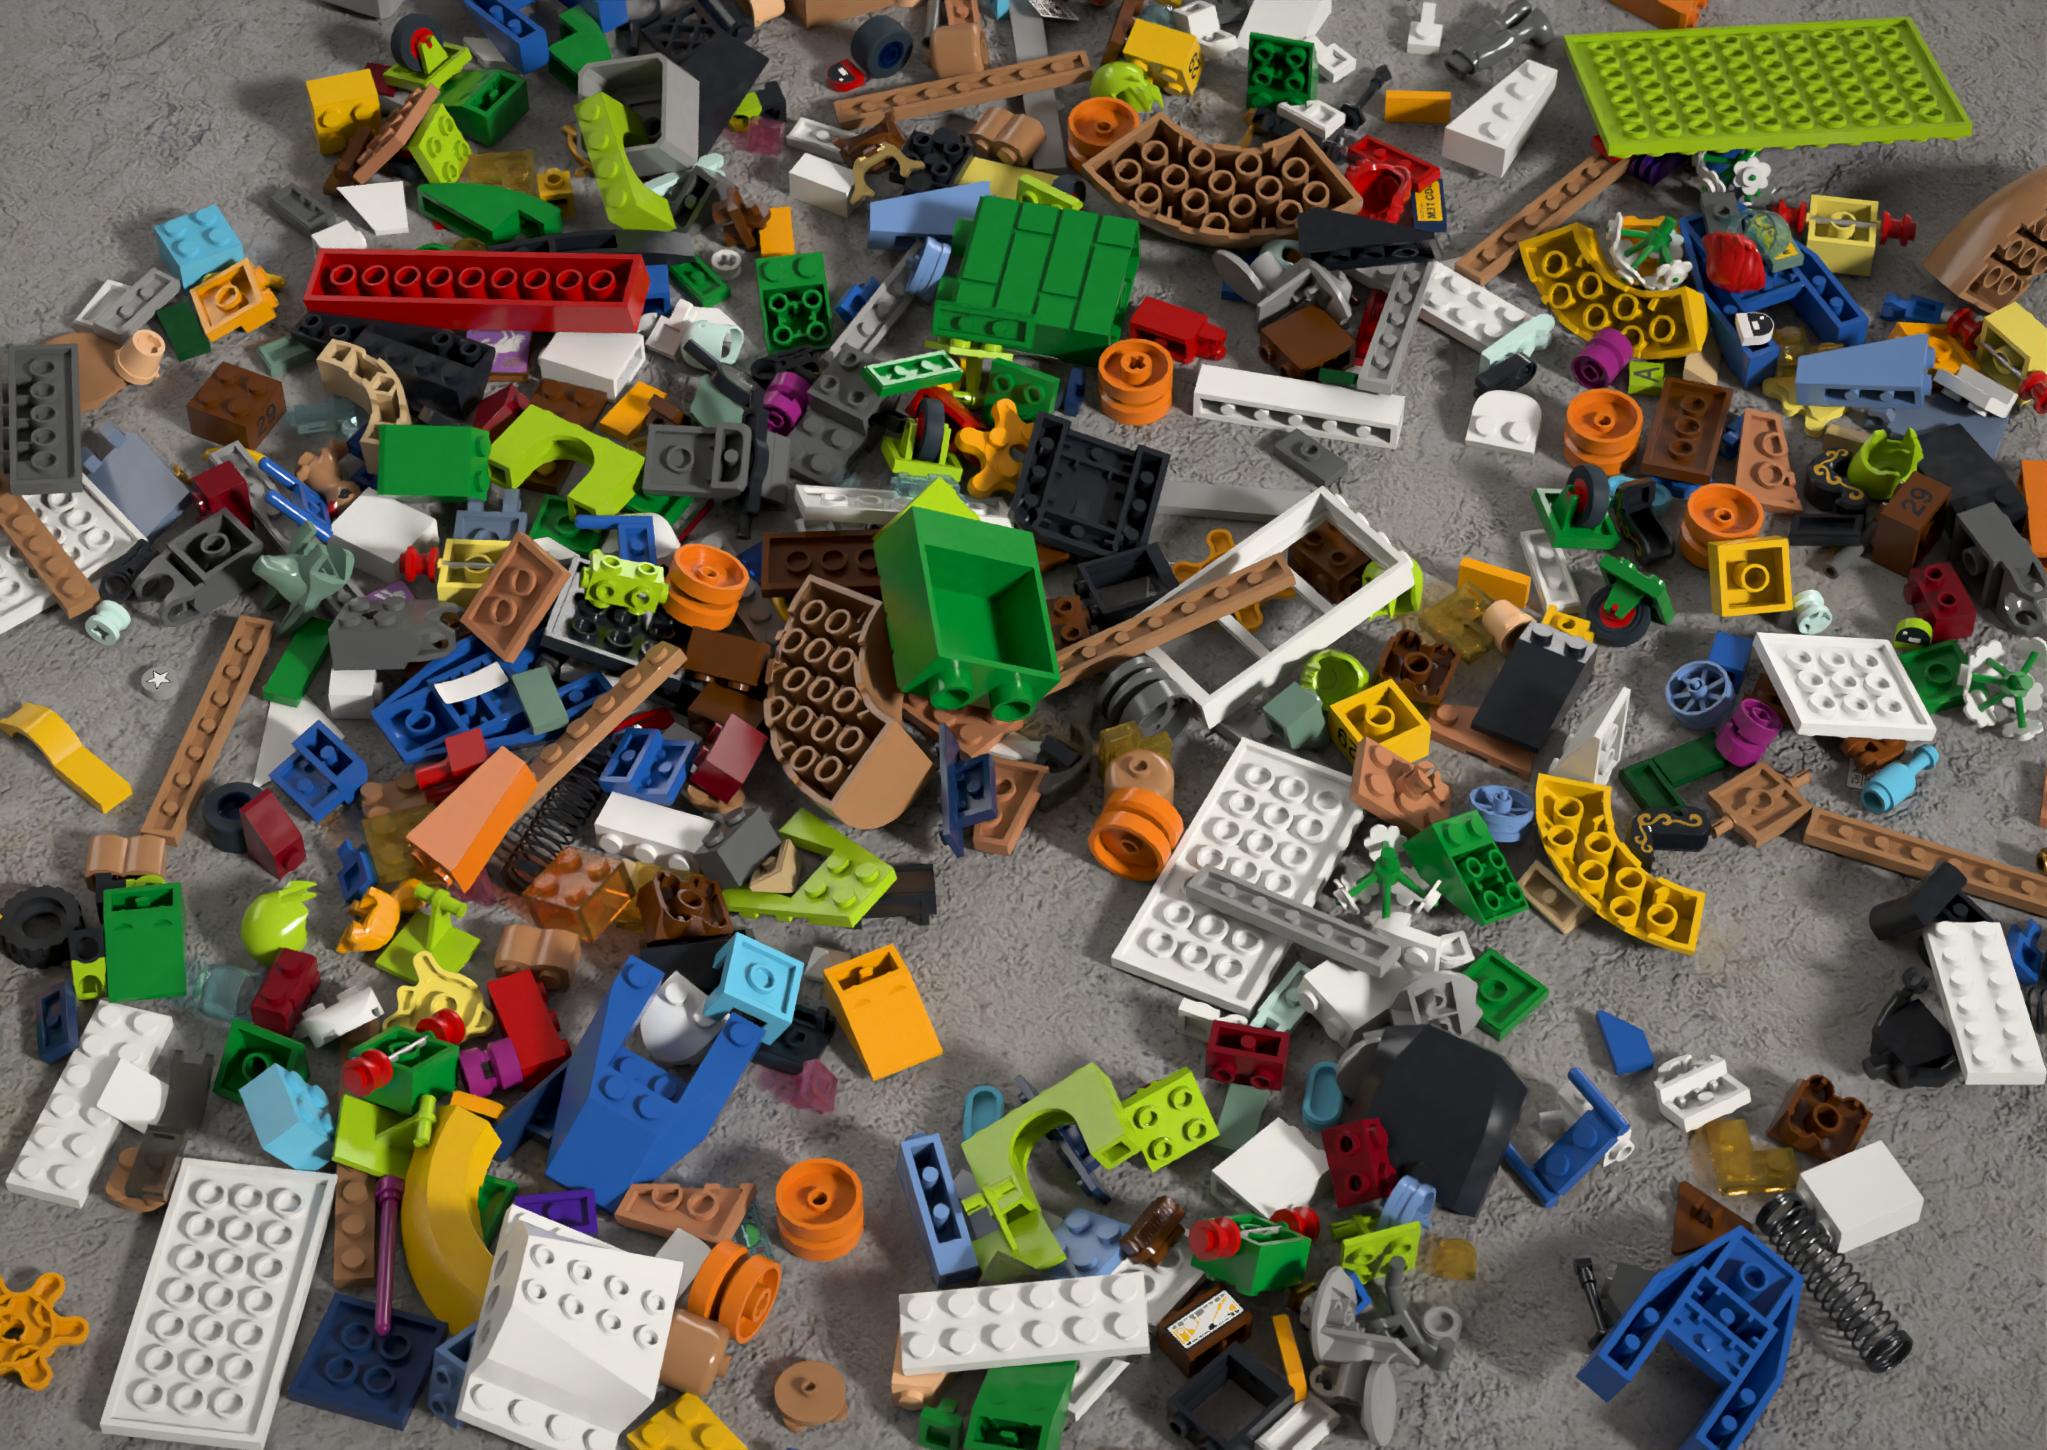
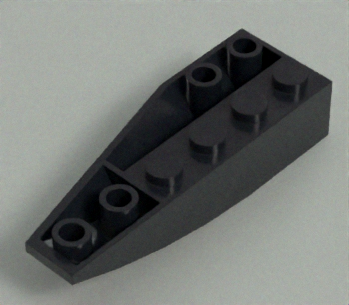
[487,229,696,266]
[289,310,496,420]

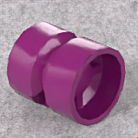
[1571,328,1633,390]
[763,372,811,437]
[1715,699,1783,768]
[458,1037,523,1097]

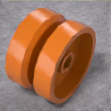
[1067,97,1140,174]
[1098,338,1174,426]
[1562,388,1643,476]
[1678,483,1764,570]
[660,543,749,630]
[1088,787,1184,882]
[775,1158,864,1261]
[687,1239,782,1344]

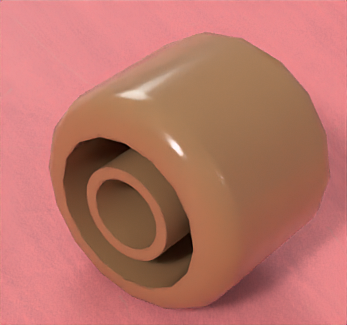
[926,22,990,80]
[1104,749,1174,807]
[658,1308,732,1397]

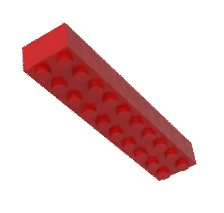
[303,248,651,334]

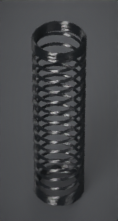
[501,737,617,899]
[1755,1192,1913,1374]

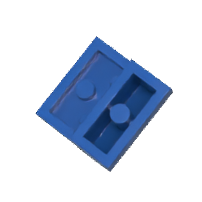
[268,720,368,824]
[598,728,700,805]

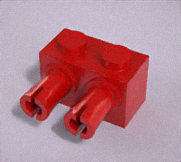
[414,728,492,812]

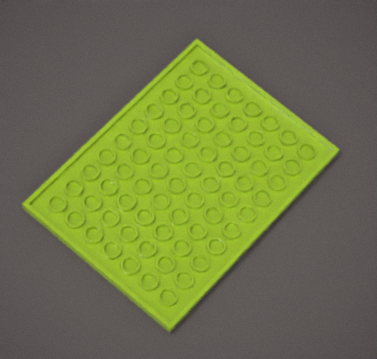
[1563,16,1973,159]

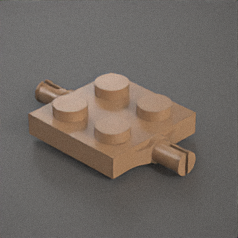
[1706,760,1813,849]

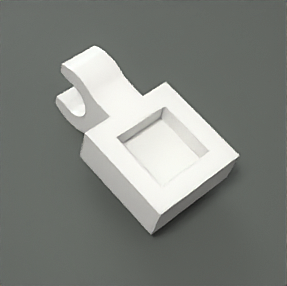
[1407,2,1443,56]
[1302,35,1356,84]
[645,299,698,361]
[1177,998,1248,1043]

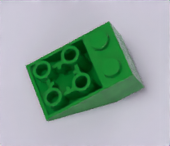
[1246,32,1319,114]
[425,69,529,147]
[755,251,835,356]
[1402,809,1530,927]
[103,882,187,1003]
[963,1360,1078,1450]

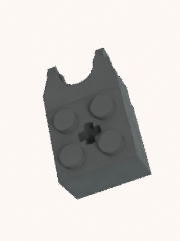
[1946,501,2047,636]
[131,507,267,627]
[328,596,468,671]

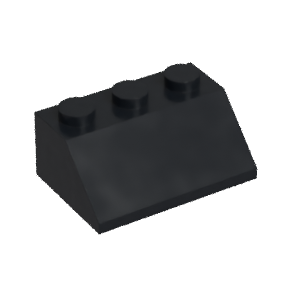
[639,928,755,995]

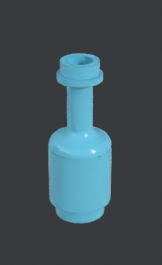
[1861,744,1939,814]

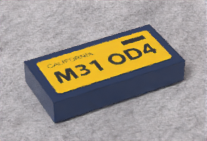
[1410,179,1447,233]

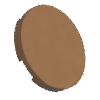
[43,332,127,413]

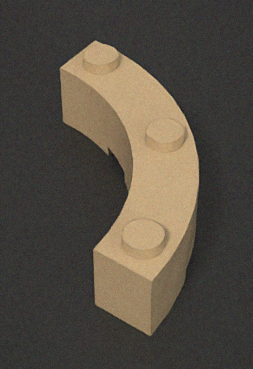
[316,339,412,475]

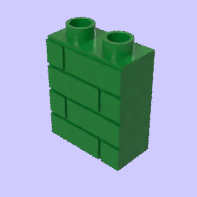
[936,195,1141,368]
[873,506,1061,722]

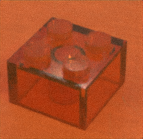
[522,845,637,944]

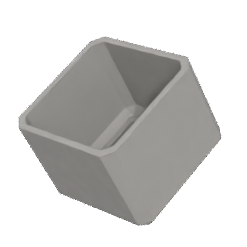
[577,53,699,177]

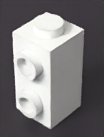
[789,153,865,218]

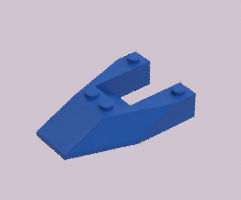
[462,0,629,75]
[1678,200,1869,388]
[370,606,613,765]
[544,954,766,1216]
[1575,1225,1804,1450]

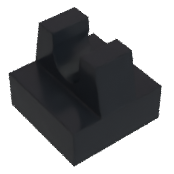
[1035,735,1085,781]

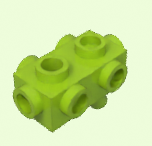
[579,549,669,615]

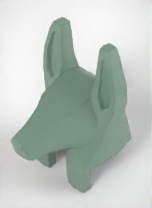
[252,520,355,638]

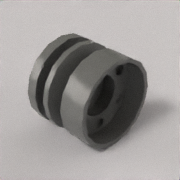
[1097,656,1194,752]

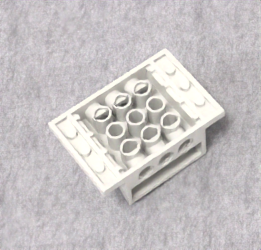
[454,1204,684,1450]

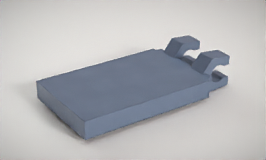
[1865,392,2010,460]
[82,421,193,545]
[453,488,528,541]

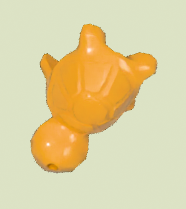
[335,877,426,954]

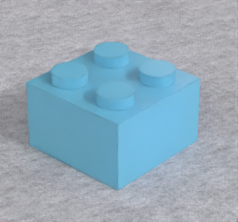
[154,204,244,296]
[239,1063,337,1172]

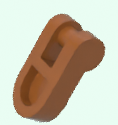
[1840,737,1908,775]

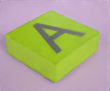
[1628,361,1664,396]

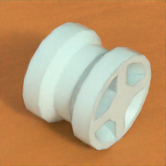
[1789,590,1832,635]
[85,600,131,646]

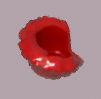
[1344,159,1412,224]
[1702,231,1766,294]

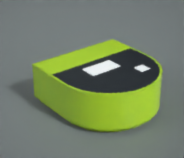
[1893,618,1932,651]

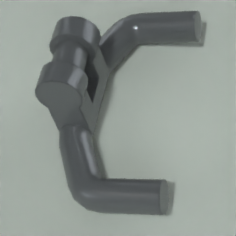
[1366,1256,1455,1371]

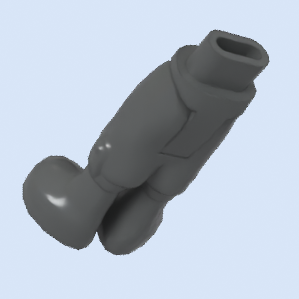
[1444,0,1554,78]

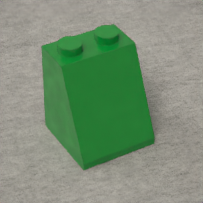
[377,424,491,504]

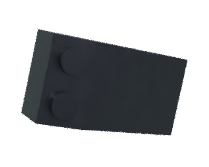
[650,29,770,160]
[1297,207,1444,271]
[1902,423,2029,540]
[1470,621,1599,754]

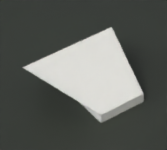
[337,181,409,236]

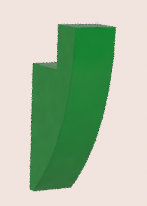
[548,4,612,96]
[417,182,563,251]

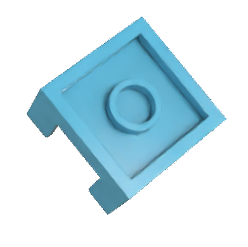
[702,932,804,1045]

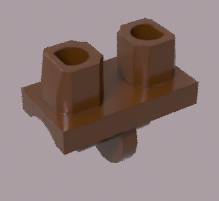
[712,186,771,252]

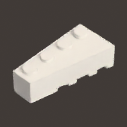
[1441,60,1558,178]

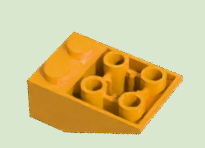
[823,943,943,1081]

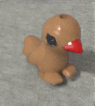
[295,439,362,518]

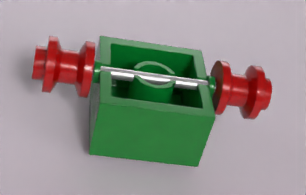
[342,1008,465,1115]
[1189,1206,1320,1296]

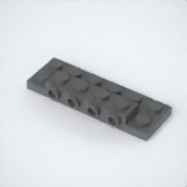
[2,343,83,496]

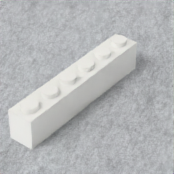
[1193,364,1405,450]

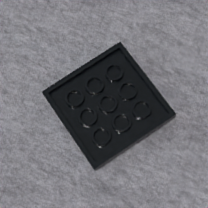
[540,555,693,693]

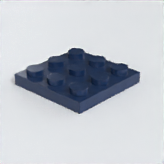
[287,1292,450,1431]

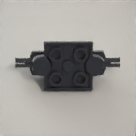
[889,127,975,196]

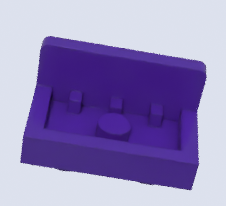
[514,1189,599,1239]

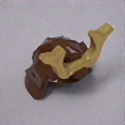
[829,106,925,206]

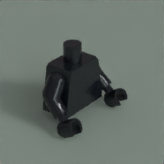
[1251,106,1348,166]
[1862,967,1962,1089]

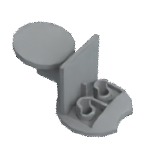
[1212,249,1352,333]
[1335,970,1483,1100]
[1300,1266,1420,1447]

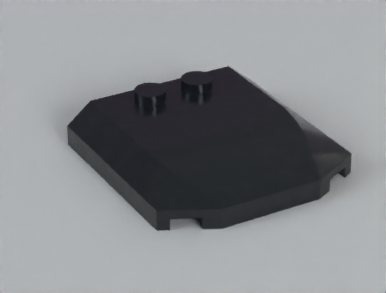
[1007,410,1171,560]
[1345,1024,1532,1218]

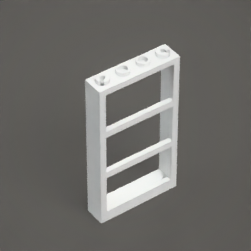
[1133,485,1415,730]

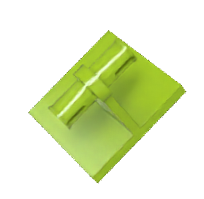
[925,336,1013,410]
[375,883,482,986]
[331,1094,437,1180]
[960,1175,1067,1286]
[1329,1210,1422,1285]

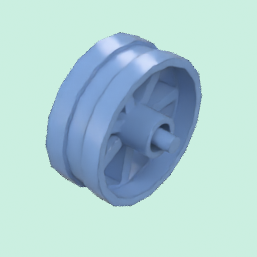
[905,236,952,302]
[1665,660,1736,730]
[1466,785,1535,842]
[1376,1175,1436,1235]

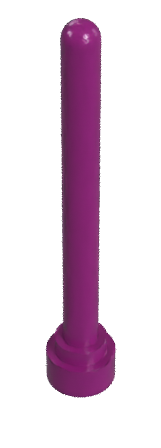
[374,1176,405,1336]

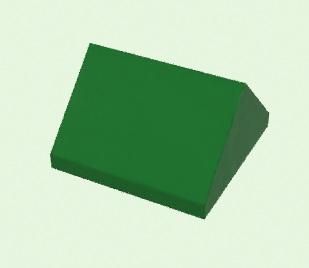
[212,1018,311,1104]

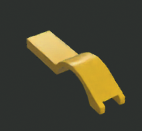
[0,702,132,814]

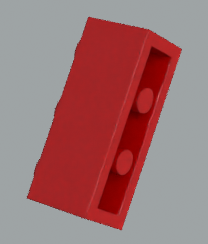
[486,969,572,1092]

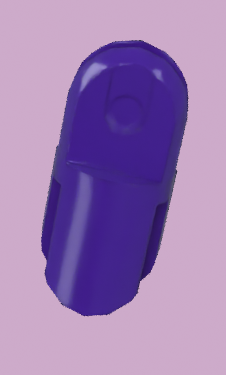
[1629,152,1690,187]

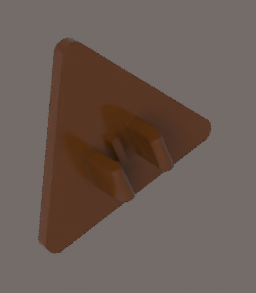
[1671,1181,1753,1256]

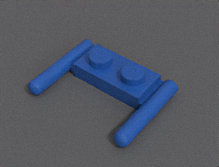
[258,457,333,543]
[574,515,658,579]
[1503,1067,1630,1208]

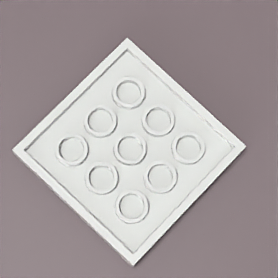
[1752,632,1937,741]

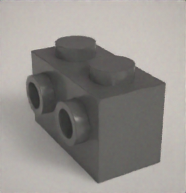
[693,807,782,890]

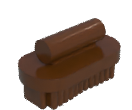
[1119,1195,1186,1268]

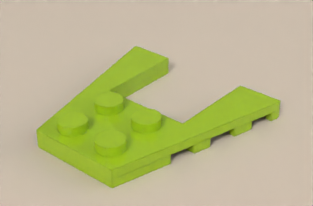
[722,808,897,928]

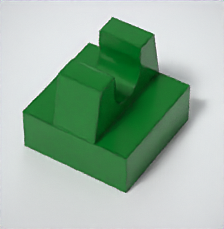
[918,1398,964,1450]

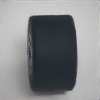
[850,15,913,79]
[202,782,262,854]

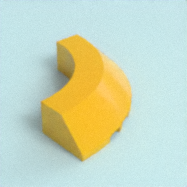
[1518,222,1710,359]
[1535,773,1706,956]
[401,1105,502,1336]

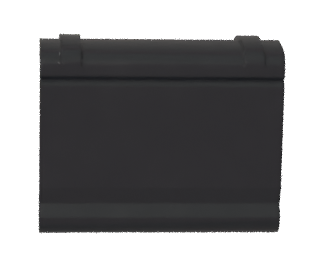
[854,863,937,930]
[742,1004,836,1081]

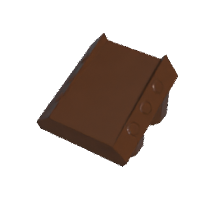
[1370,629,1463,706]
[635,870,733,943]
[1765,1074,1874,1162]

